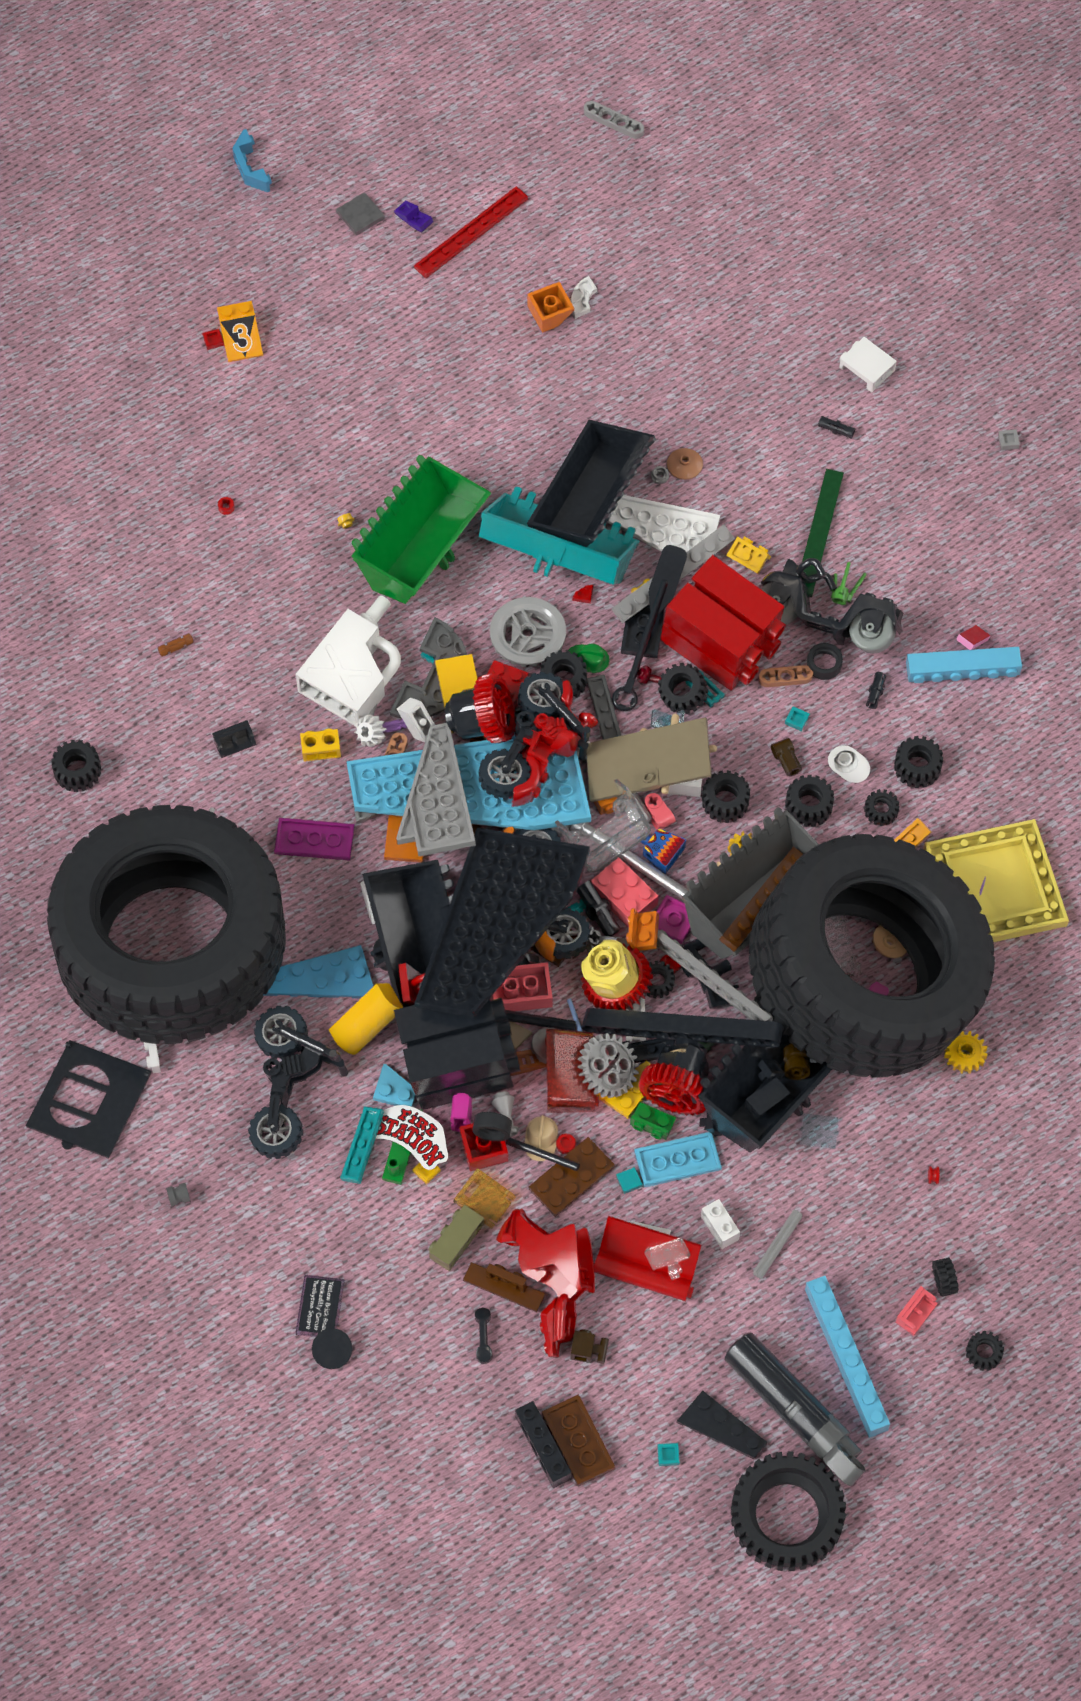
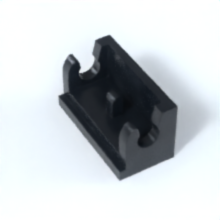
[212,720,256,758]
[744,1077,790,1120]

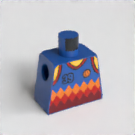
[638,828,686,875]

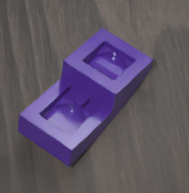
[394,200,433,233]

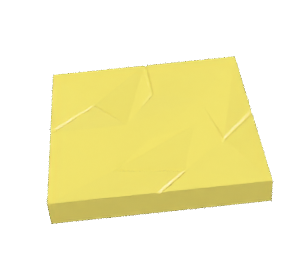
[923,819,1069,942]

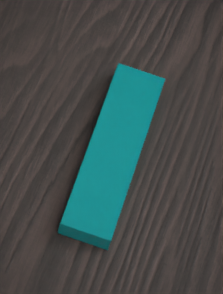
[340,1106,384,1184]

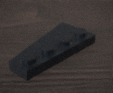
[676,1390,767,1459]

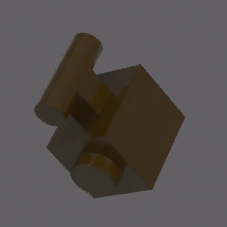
[570,1329,609,1364]

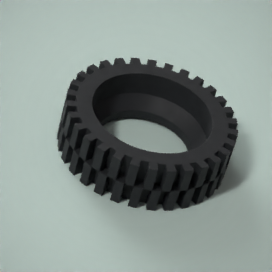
[731,1451,846,1572]

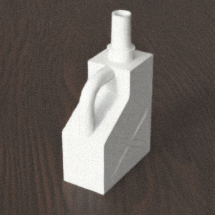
[296,596,401,726]

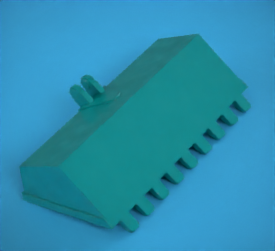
[479,486,640,585]

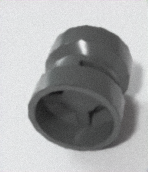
[166,1182,191,1207]

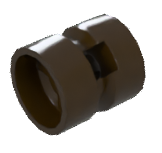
[783,1044,810,1080]

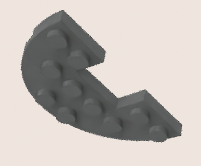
[390,617,467,719]

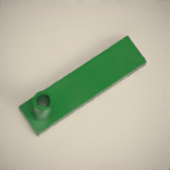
[382,1109,423,1185]

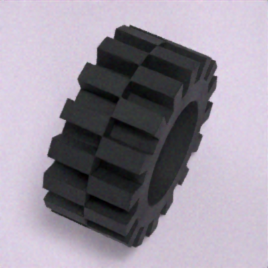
[864,789,900,826]
[644,961,675,999]
[932,1257,959,1297]
[966,1331,1004,1371]

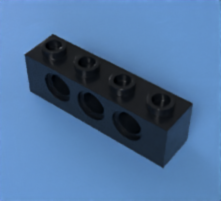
[515,1401,572,1488]

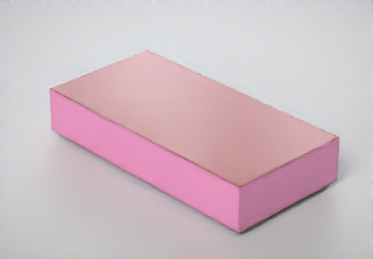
[957,625,990,650]

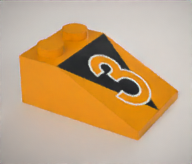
[217,301,263,362]

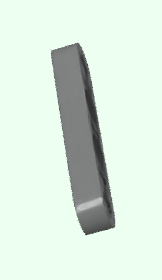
[584,101,644,139]

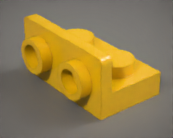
[726,536,771,574]

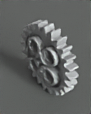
[578,1033,639,1098]

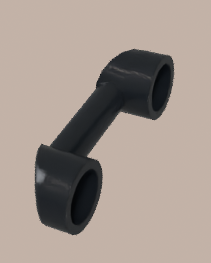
[475,1307,492,1364]

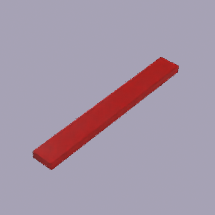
[414,186,528,278]

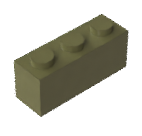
[428,1205,484,1271]

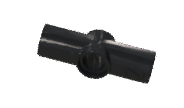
[577,881,621,936]

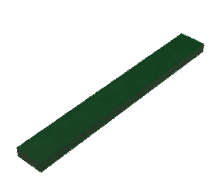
[802,469,844,598]

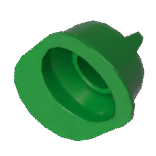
[569,644,610,673]

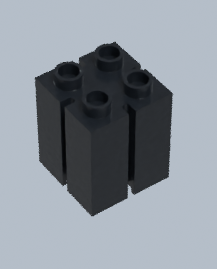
[394,997,521,1110]

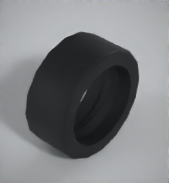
[807,643,843,680]
[473,1112,512,1141]

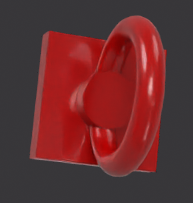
[399,963,425,1006]

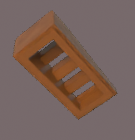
[511,1049,551,1076]

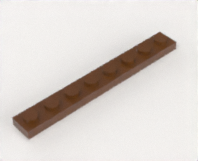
[719,847,803,952]

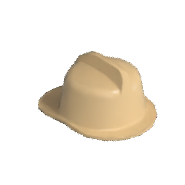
[525,1116,558,1161]

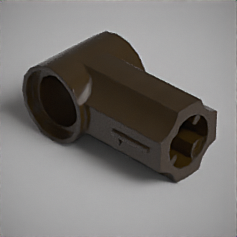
[771,738,802,776]

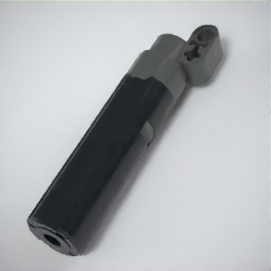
[724,1332,866,1486]

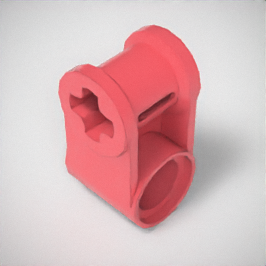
[644,793,676,830]

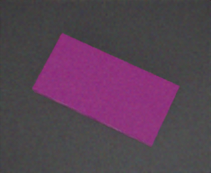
[274,818,355,861]

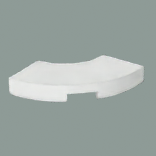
[571,276,597,319]

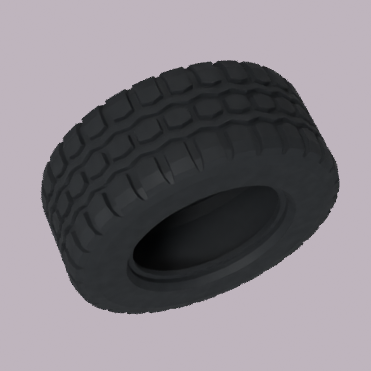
[47,805,286,1044]
[749,834,995,1078]

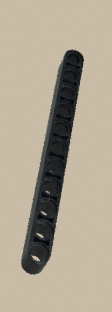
[581,1008,784,1047]

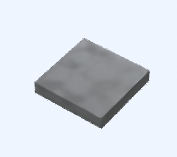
[336,192,385,236]

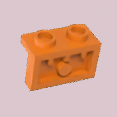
[626,908,659,951]

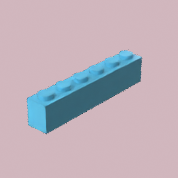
[906,647,1022,683]

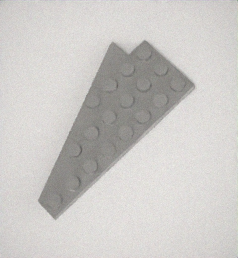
[396,723,476,856]

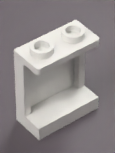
[839,337,897,392]

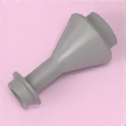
[492,1091,519,1137]

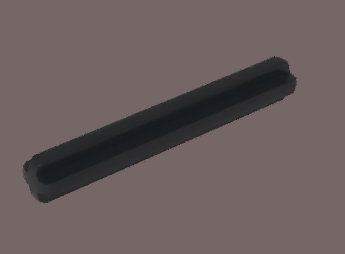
[505,1010,576,1031]

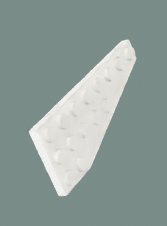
[607,495,720,564]

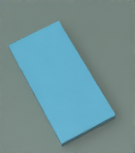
[634,1132,722,1188]

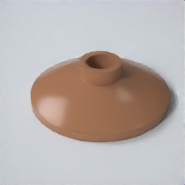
[667,448,703,480]

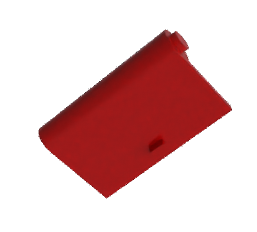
[594,1216,702,1302]

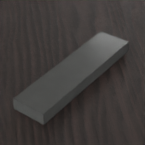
[587,675,622,740]

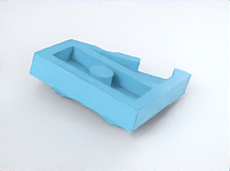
[373,1064,415,1107]

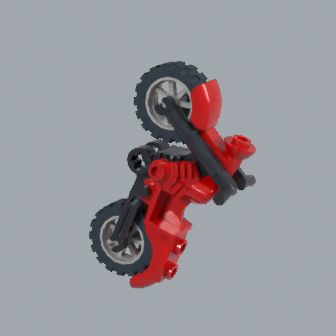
[479,672,598,807]

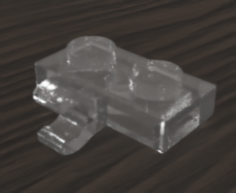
[644,1237,691,1280]

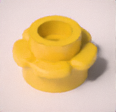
[337,513,355,529]

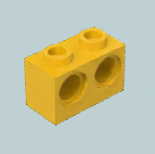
[300,729,341,762]

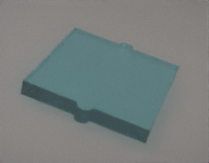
[800,1113,839,1149]

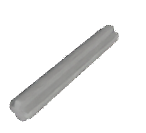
[753,1210,802,1279]

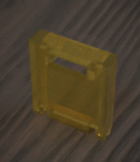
[453,1168,516,1229]

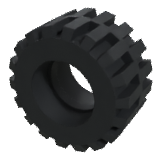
[540,650,587,698]
[658,663,708,714]
[894,736,943,788]
[51,740,101,792]
[702,770,750,823]
[785,775,834,827]

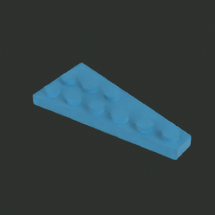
[263,945,373,999]

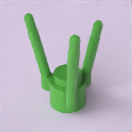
[831,562,867,605]

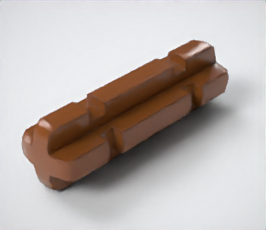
[158,633,193,657]

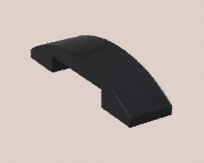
[614,1039,675,1064]

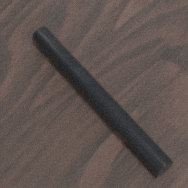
[506,1137,580,1171]

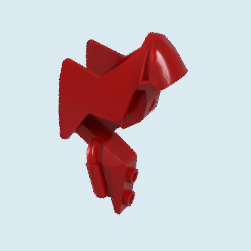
[496,1208,595,1358]

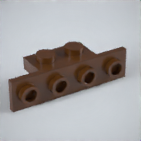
[463,1262,545,1313]

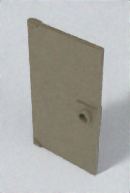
[587,717,712,802]

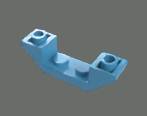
[232,129,272,192]

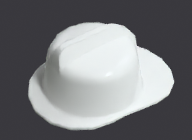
[828,745,870,783]

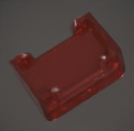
[545,1029,599,1113]

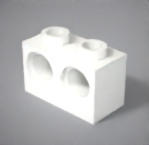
[701,1199,740,1249]

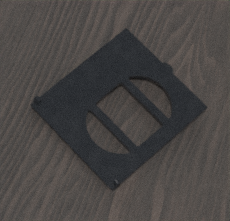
[26,1040,152,1159]

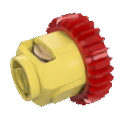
[581,940,653,1010]

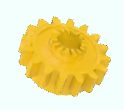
[944,1031,988,1074]

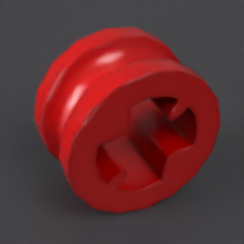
[218,497,235,515]
[928,1166,940,1184]

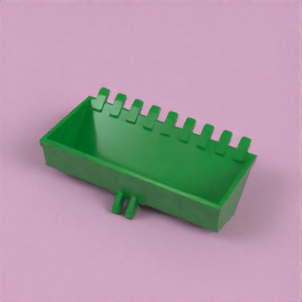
[351,455,491,604]

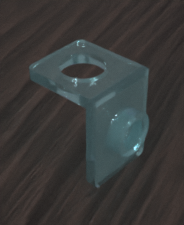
[650,709,685,728]

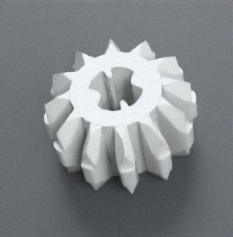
[354,714,386,747]

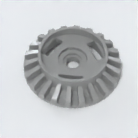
[490,597,566,667]

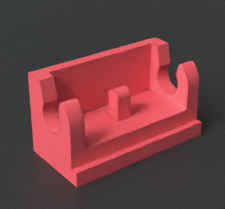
[895,1286,938,1336]

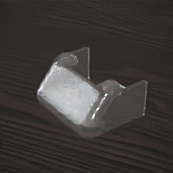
[555,779,651,873]

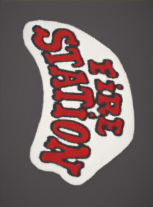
[376,1105,448,1170]

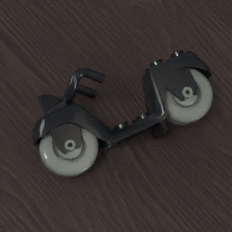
[761,558,904,654]

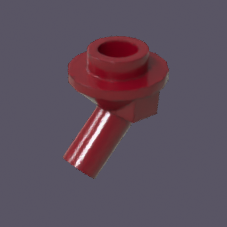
[637,665,662,684]

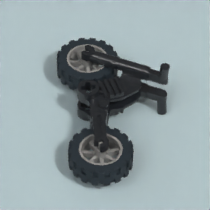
[248,1006,348,1159]

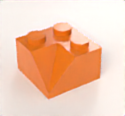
[527,281,575,333]

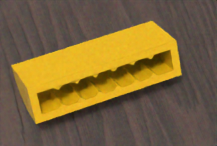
[328,983,403,1055]

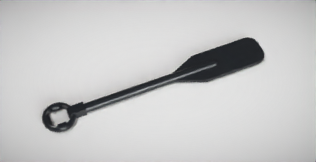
[612,545,687,712]

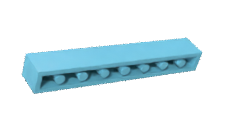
[805,1276,890,1438]

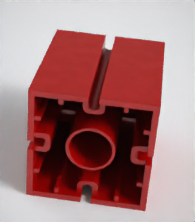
[660,554,786,691]

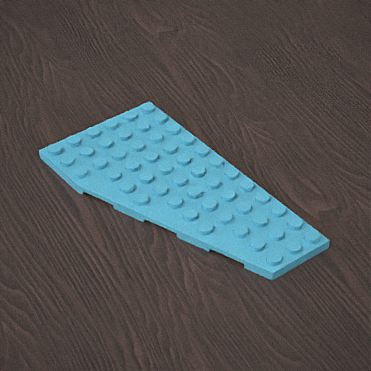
[347,736,591,830]

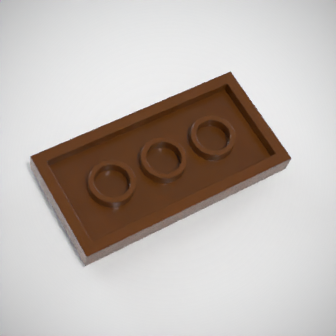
[528,1137,615,1217]
[542,1394,615,1487]

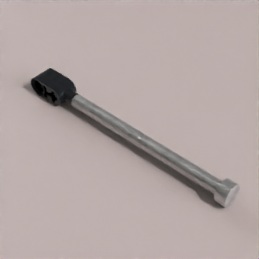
[570,822,688,900]

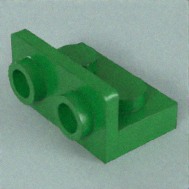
[630,1102,676,1140]

